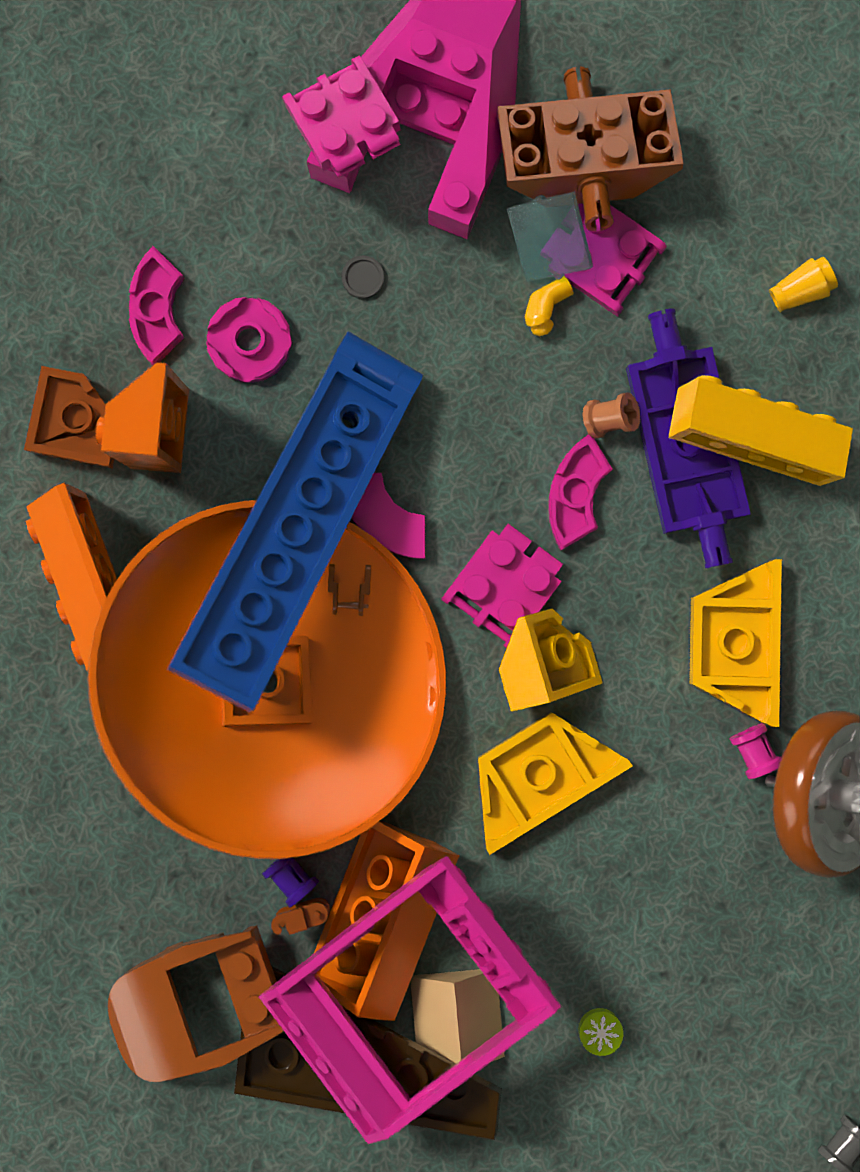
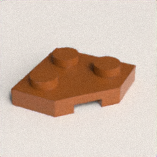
[24,366,114,469]

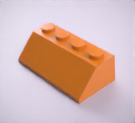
[26,483,117,671]
[314,820,459,1021]

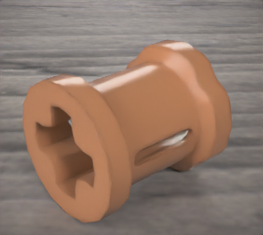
[583,392,640,439]

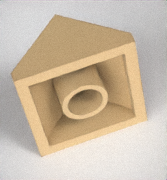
[410,969,505,1064]

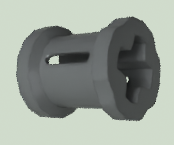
[817,1115,860,1172]

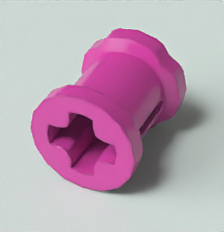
[729,723,781,779]

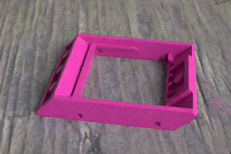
[259,856,561,1144]

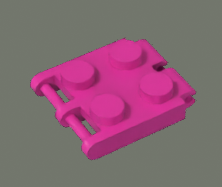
[282,56,401,178]
[541,203,667,316]
[441,524,563,648]

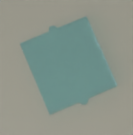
[507,191,593,282]

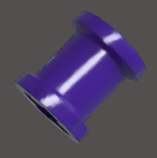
[262,857,319,908]

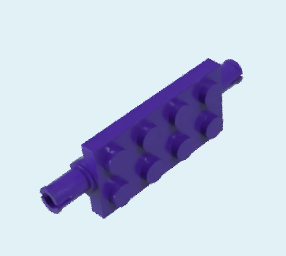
[626,308,751,569]

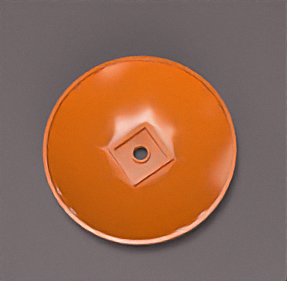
[88,500,446,859]

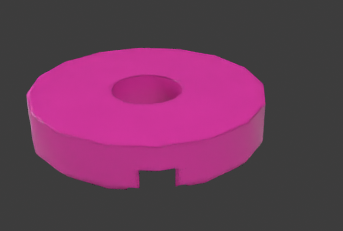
[206,297,292,383]

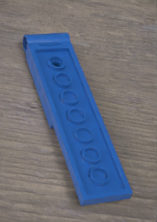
[167,331,423,712]

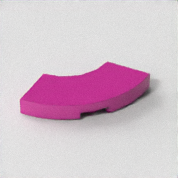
[129,246,185,365]
[548,434,613,551]
[351,473,425,559]

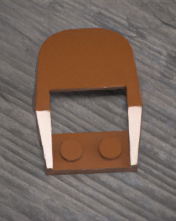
[108,925,284,1082]

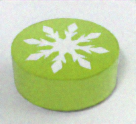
[578,1008,623,1056]

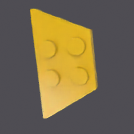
[689,559,782,727]
[478,712,633,855]

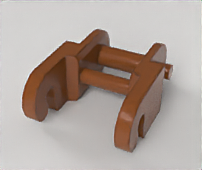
[328,564,371,616]
[271,897,330,935]

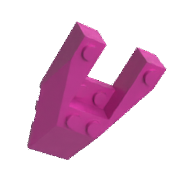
[307,0,521,240]

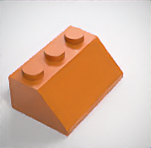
[96,363,189,473]

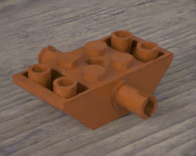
[497,67,684,231]

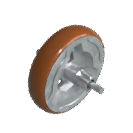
[765,711,860,878]

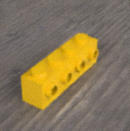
[668,376,853,486]

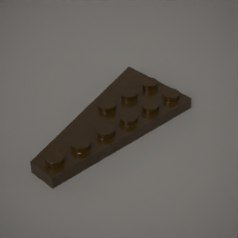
[234,966,502,1140]

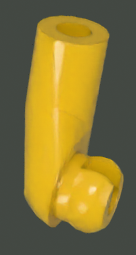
[525,276,574,336]

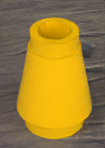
[769,257,838,312]

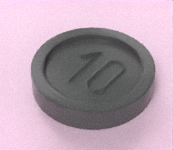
[341,255,384,299]

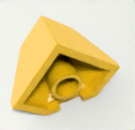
[499,608,603,711]

